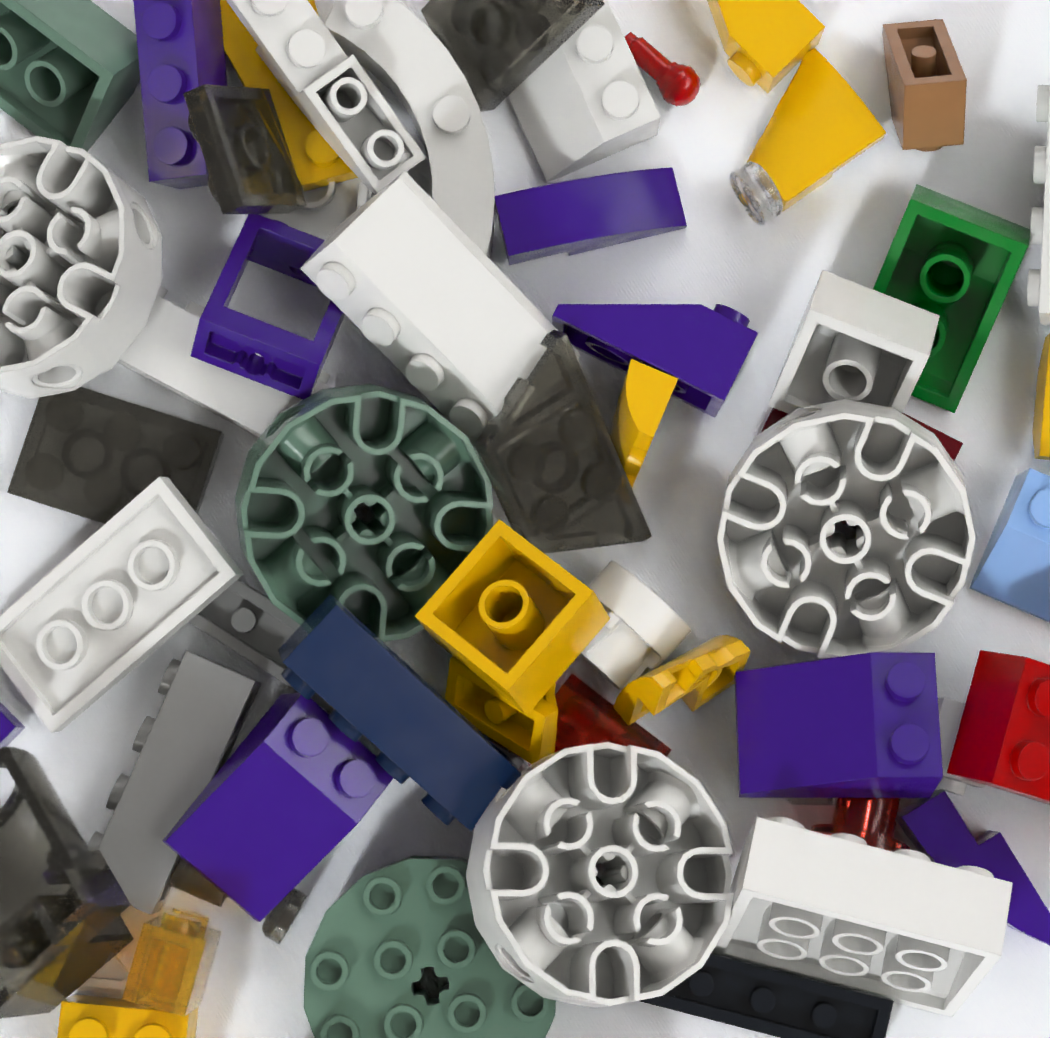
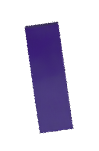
[494,167,687,266]
[893,790,1050,946]

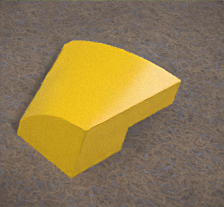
[746,48,886,213]
[608,359,678,503]
[613,635,751,726]

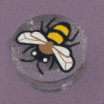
[730,161,783,226]

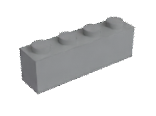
[80,651,262,915]

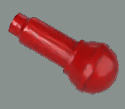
[625,32,701,106]

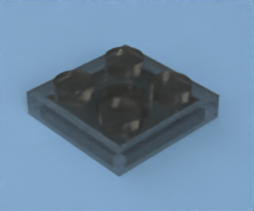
[183,84,307,215]

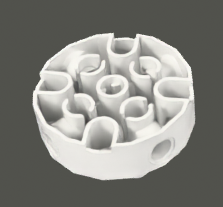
[0,136,163,399]
[717,399,976,659]
[466,742,734,1008]

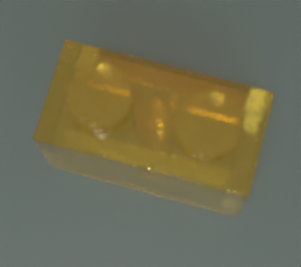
[122,908,222,1017]

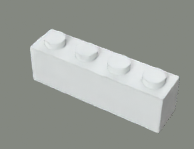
[117,285,333,438]

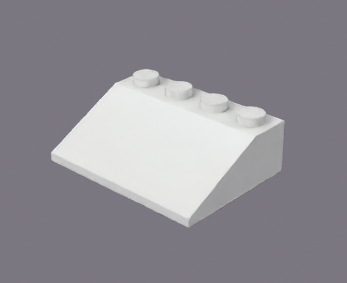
[712,817,1013,1017]

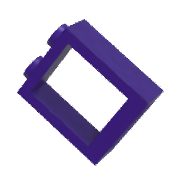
[190,211,345,400]

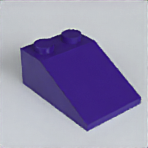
[552,304,758,418]
[734,652,943,798]
[162,692,393,922]

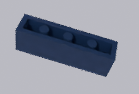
[278,594,522,832]

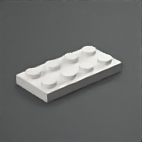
[0,476,244,733]

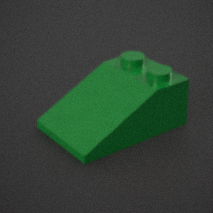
[873,184,1030,413]

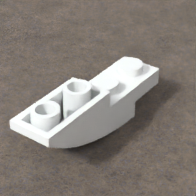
[226,0,426,194]

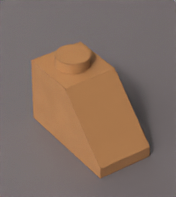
[882,19,967,152]

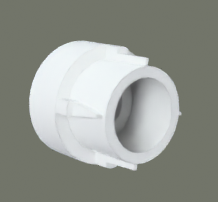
[579,560,691,691]

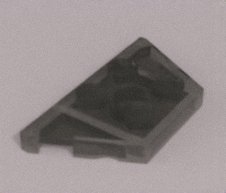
[474,330,652,554]

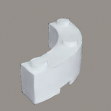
[324,0,496,259]

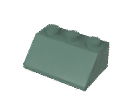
[0,0,140,152]

